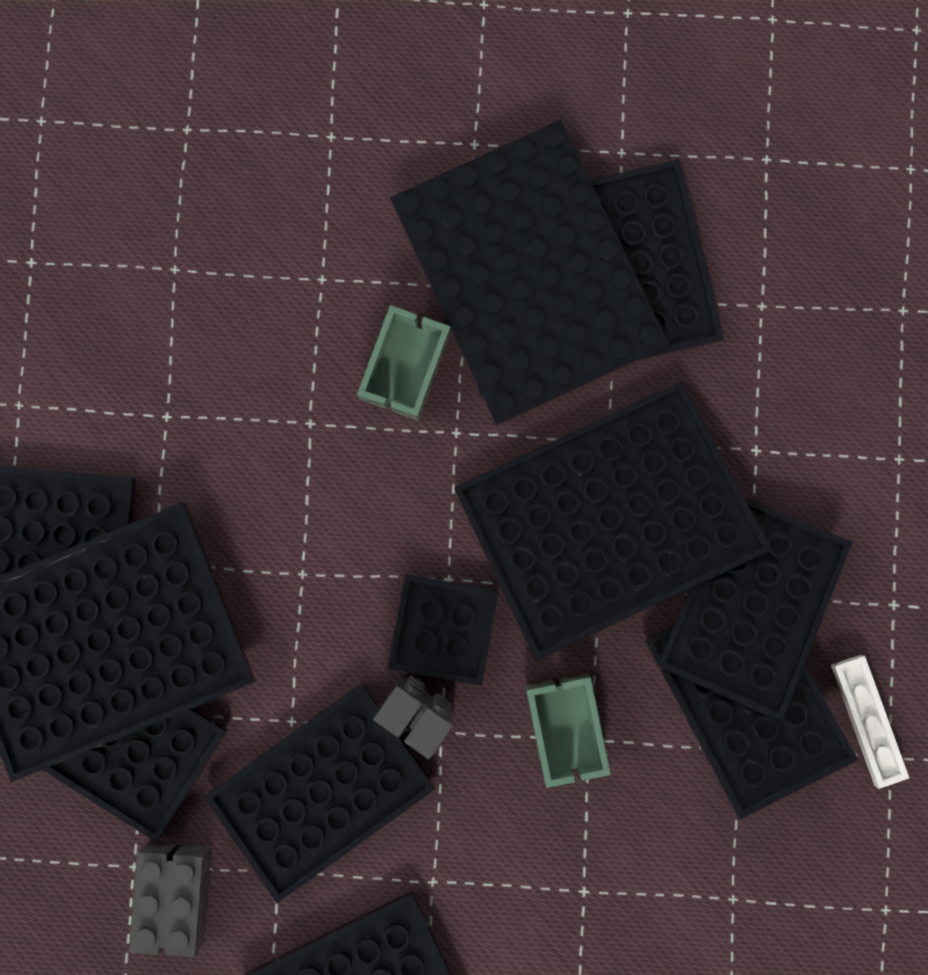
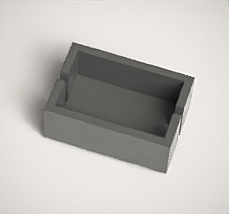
[373,675,454,759]
[129,842,212,957]

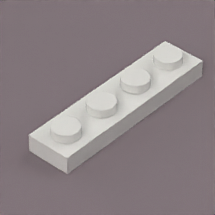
[831,655,909,789]

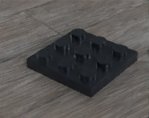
[388,574,499,686]

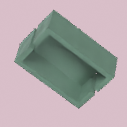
[357,305,451,421]
[525,673,611,788]

